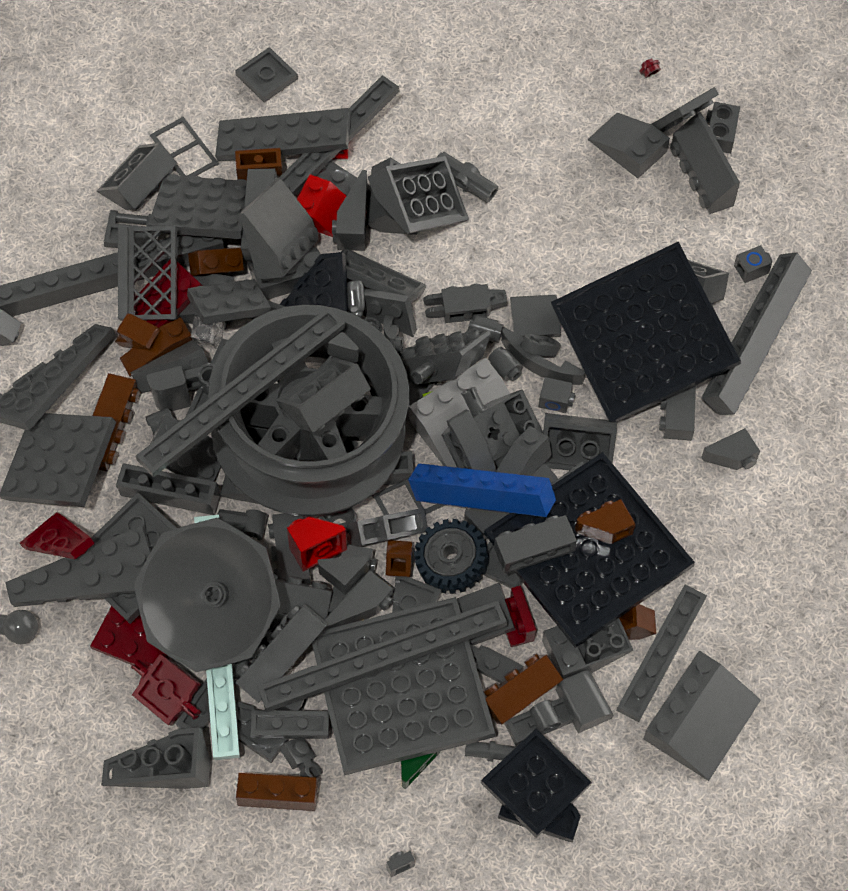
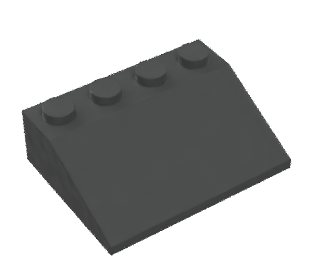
[368,156,469,234]
[239,178,318,279]
[643,651,761,781]

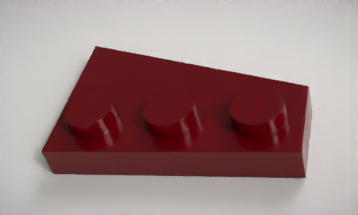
[19,512,94,559]

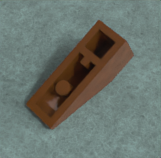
[120,318,192,377]

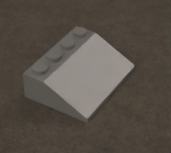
[407,358,510,468]

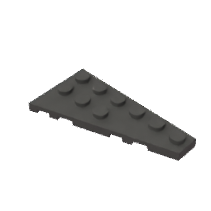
[0,324,116,431]

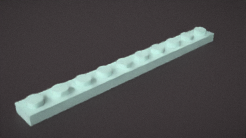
[194,515,240,760]

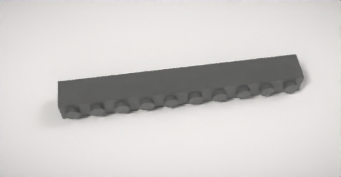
[0,235,224,317]

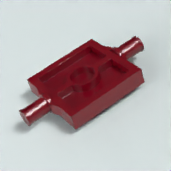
[131,654,201,726]

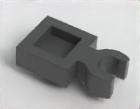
[279,739,322,778]

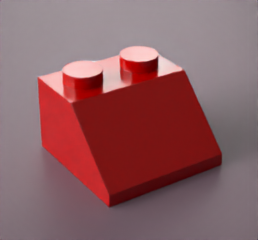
[297,174,346,237]
[287,517,347,572]

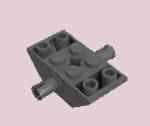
[400,328,491,384]
[442,387,543,469]

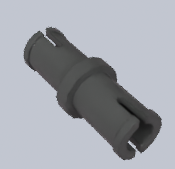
[465,741,517,762]

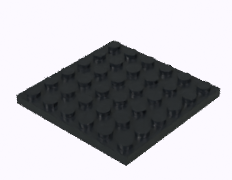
[551,241,741,422]
[484,452,695,648]

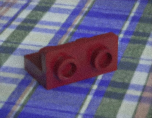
[505,585,536,647]

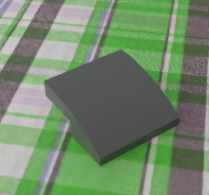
[510,295,561,337]

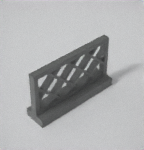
[118,225,177,321]

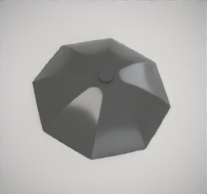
[134,518,281,672]

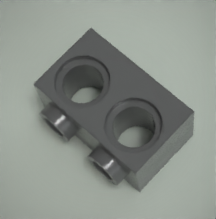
[706,101,741,154]

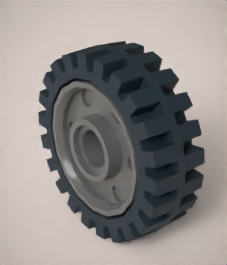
[414,519,489,594]

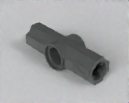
[436,152,499,203]

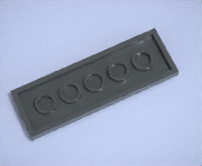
[215,108,351,162]

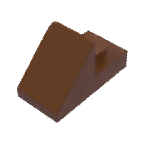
[115,313,160,349]

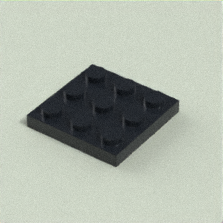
[481,729,592,838]

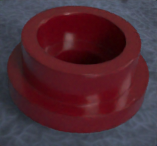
[639,58,661,78]

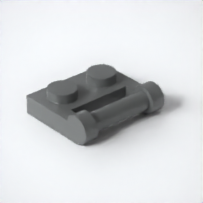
[104,210,153,248]

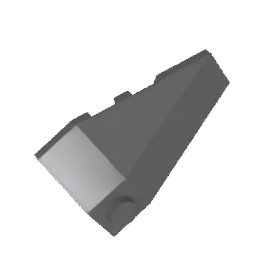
[101,727,211,789]

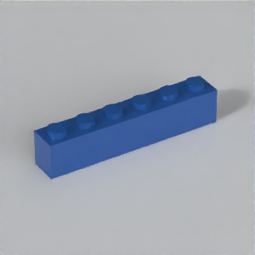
[408,463,556,517]

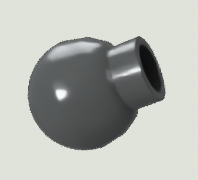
[0,610,38,645]

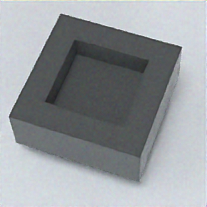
[386,851,415,877]

